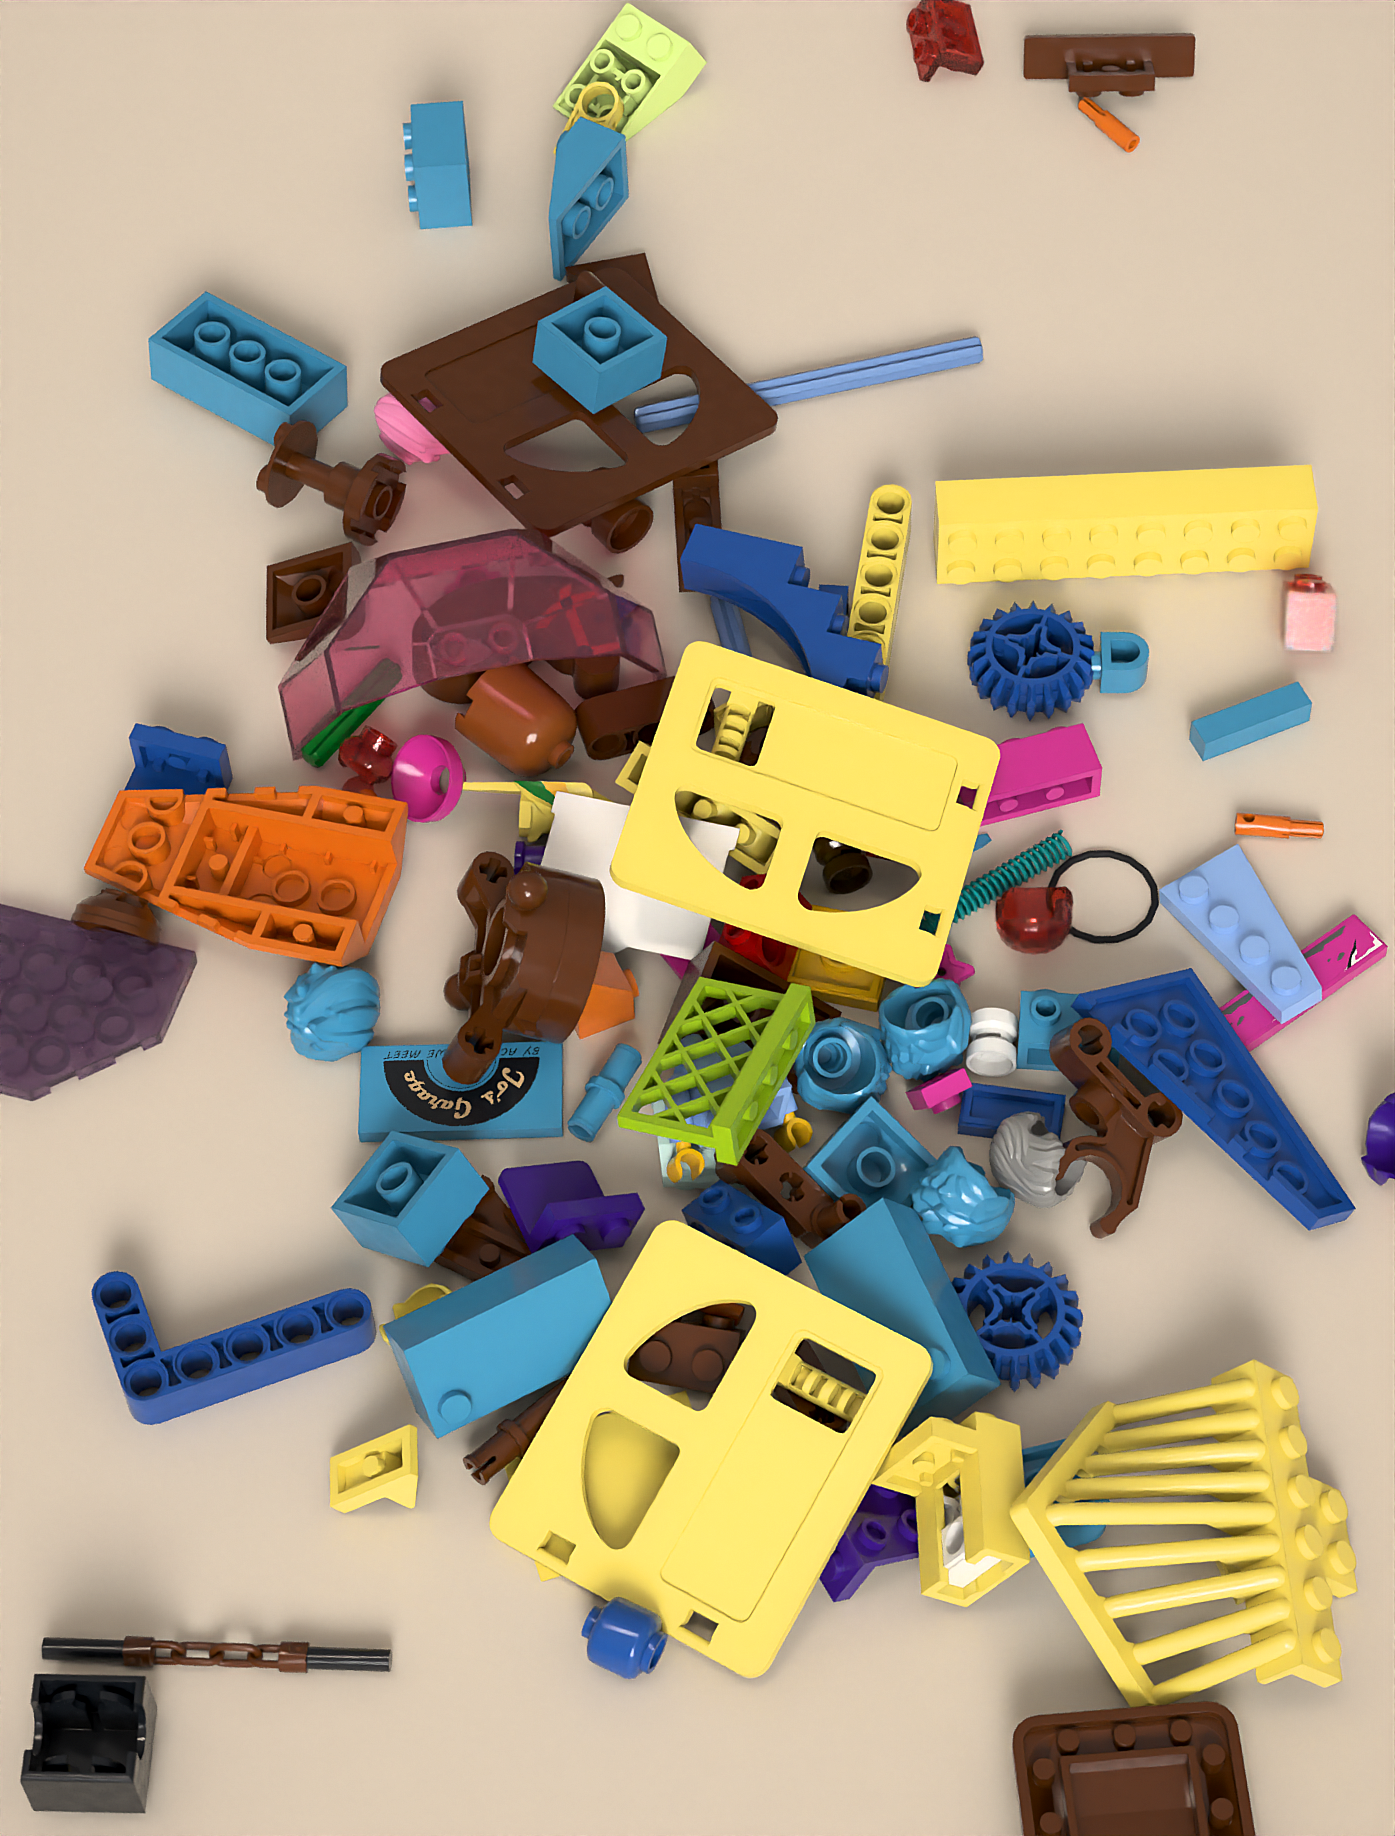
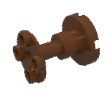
[256,420,407,546]

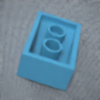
[548,117,629,281]

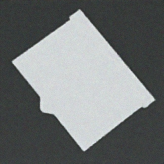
[541,791,740,960]

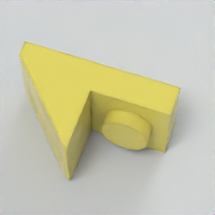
[330,1424,418,1513]

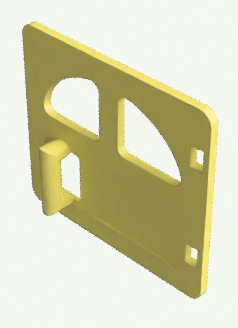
[609,641,1000,987]
[489,1220,933,1678]

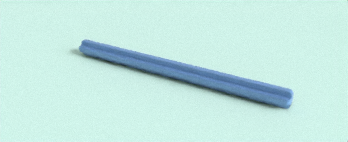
[634,336,983,433]

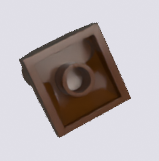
[266,542,367,644]

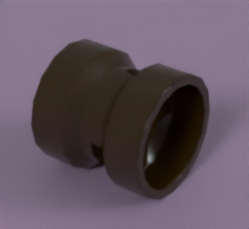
[812,837,873,894]

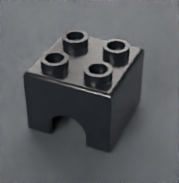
[20,1674,157,1814]

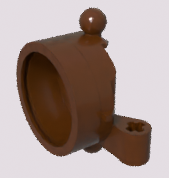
[442,851,605,1085]

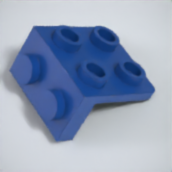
[124,723,233,795]

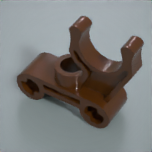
[1049,1017,1183,1239]

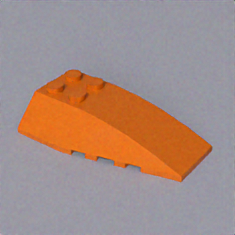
[84,785,409,967]

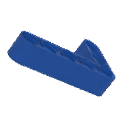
[91,1271,376,1425]

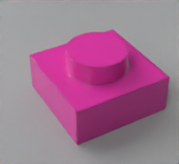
[905,1068,973,1114]

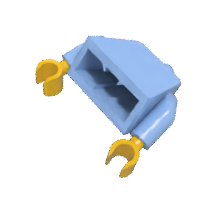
[665,1034,813,1183]

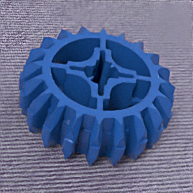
[967,600,1095,721]
[951,1251,1083,1392]

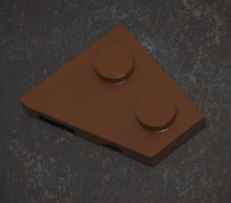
[433,1174,531,1282]

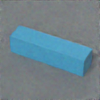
[1189,681,1312,761]

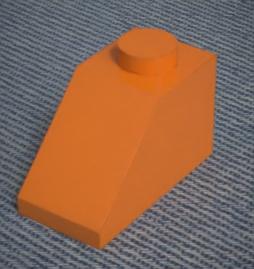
[574,951,639,1039]

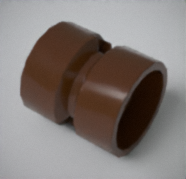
[582,467,654,554]

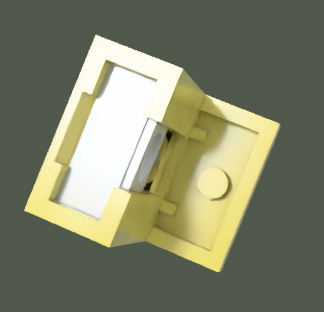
[871,1411,1031,1607]

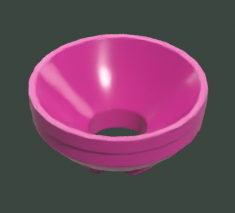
[391,735,466,823]

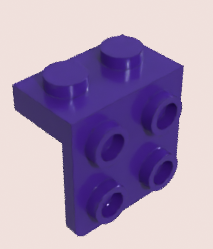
[498,1161,645,1254]
[819,1484,919,1602]

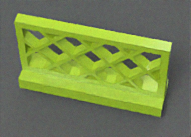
[617,977,816,1166]

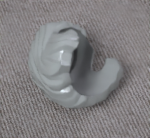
[989,1111,1088,1208]

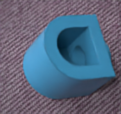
[1091,632,1149,693]

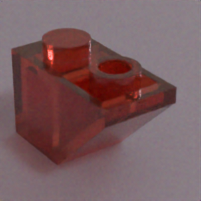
[1282,574,1337,651]

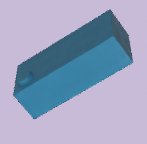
[148,292,348,446]
[803,1197,1001,1438]
[383,1234,612,1439]

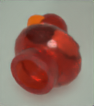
[338,725,398,797]

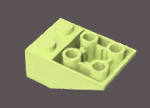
[552,2,707,142]

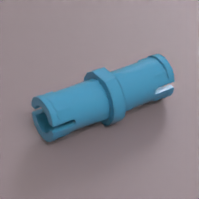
[567,1043,642,1142]

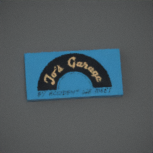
[358,1042,563,1142]

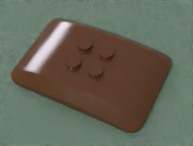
[1012,1701,1256,1836]

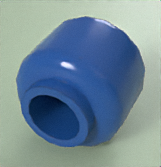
[581,1597,668,1679]

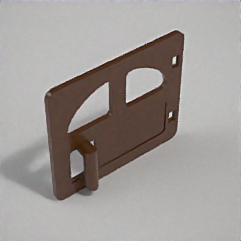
[380,267,778,538]

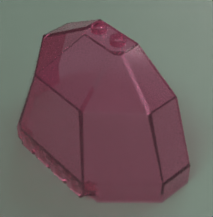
[278,529,667,761]

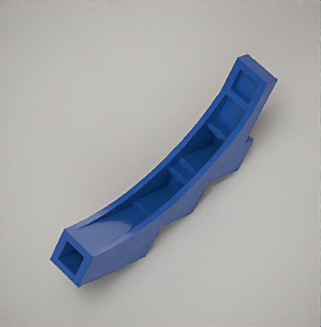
[680,524,889,699]

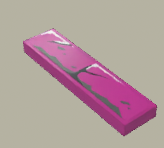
[1219,914,1388,1052]

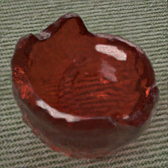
[995,886,1074,955]

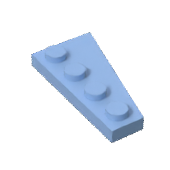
[1159,844,1322,1024]

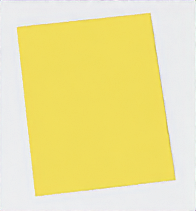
[505,1390,692,1582]

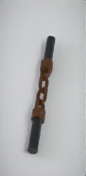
[42,1636,392,1673]

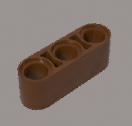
[575,675,716,761]

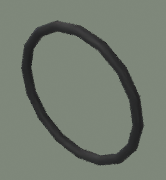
[1047,850,1159,943]

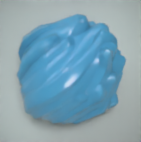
[284,962,380,1062]
[878,978,972,1082]
[793,1017,892,1114]
[908,1146,1015,1248]

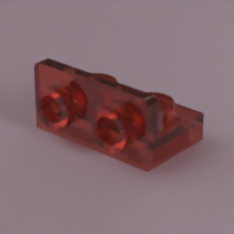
[906,0,984,82]

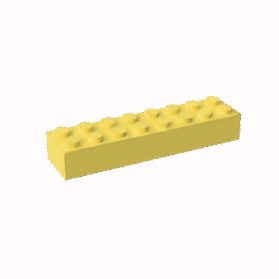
[933,465,1318,585]

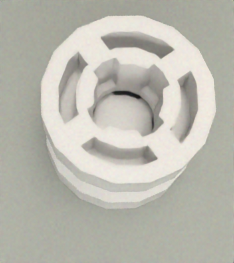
[966,1008,1019,1077]

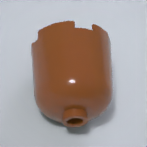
[455,656,577,777]

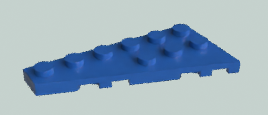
[1071,968,1356,1231]

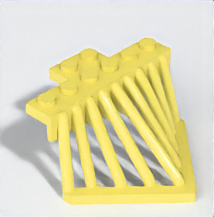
[1009,1359,1358,1707]

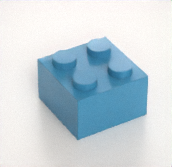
[403,101,472,229]
[532,286,667,414]
[331,1130,490,1268]

